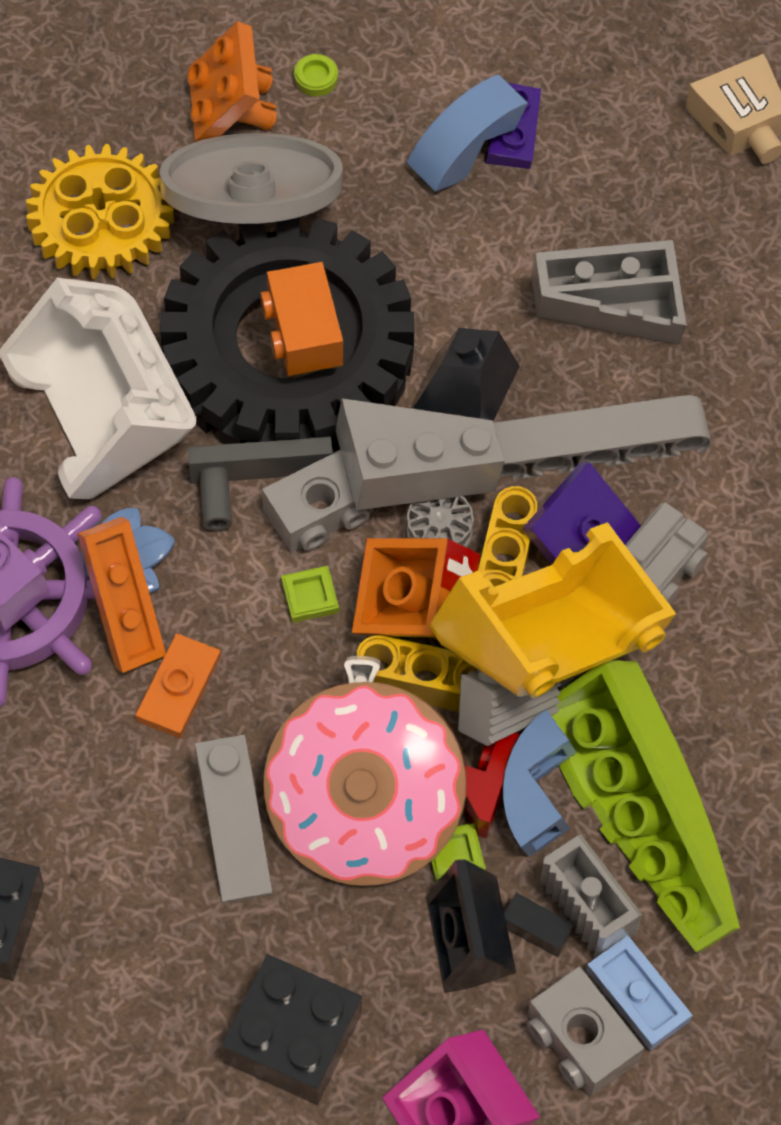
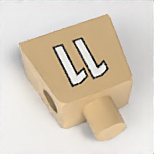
[685,54,781,164]

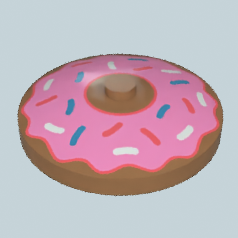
[264,682,467,886]

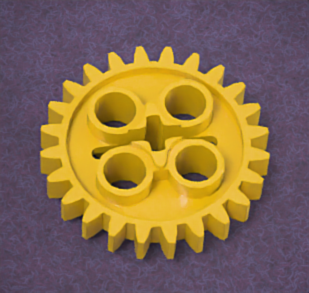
[26,144,175,279]

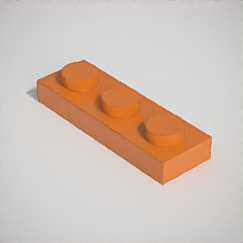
[77,516,166,673]

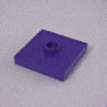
[522,462,641,564]

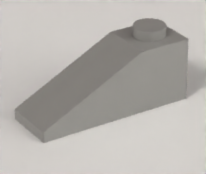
[195,735,272,903]

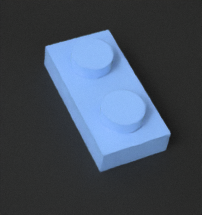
[586,935,693,1051]

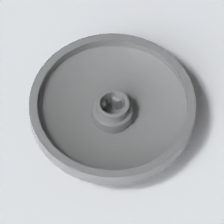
[160,133,343,224]

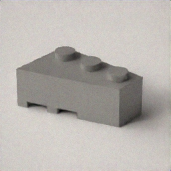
[531,240,687,344]

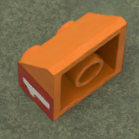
[352,538,480,637]

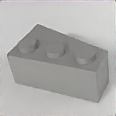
[335,398,505,510]

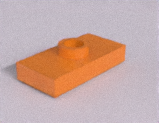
[135,633,221,739]

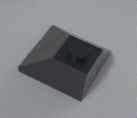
[411,328,520,421]

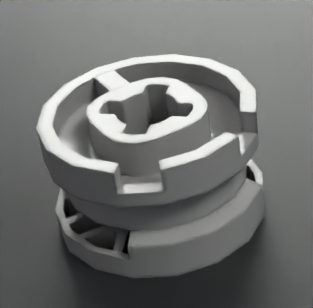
[406,496,474,548]

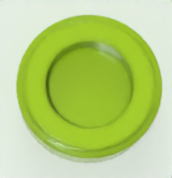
[294,54,338,97]

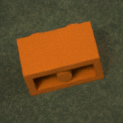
[260,262,343,376]

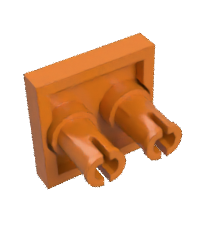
[187,21,277,142]

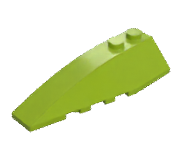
[552,660,740,952]

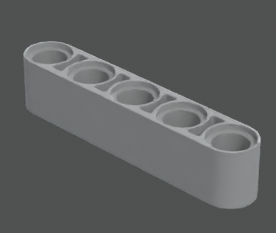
[494,395,712,480]

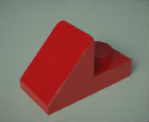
[464,733,519,839]

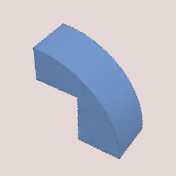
[407,74,528,191]
[503,709,577,857]

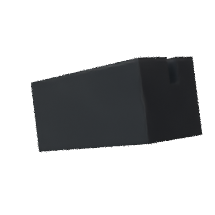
[504,893,575,958]

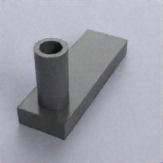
[188,437,333,531]

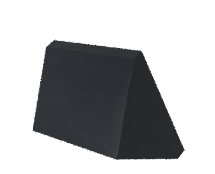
[426,859,517,993]

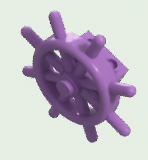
[0,477,102,707]

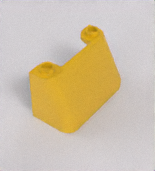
[429,522,676,698]

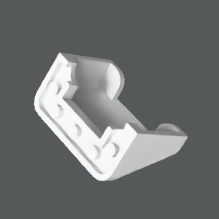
[0,277,196,499]

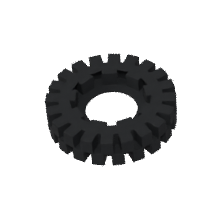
[160,217,415,451]

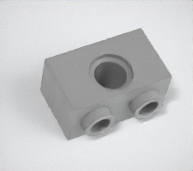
[262,450,374,553]
[526,966,644,1097]

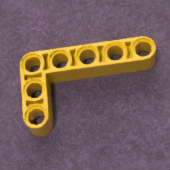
[357,486,537,712]

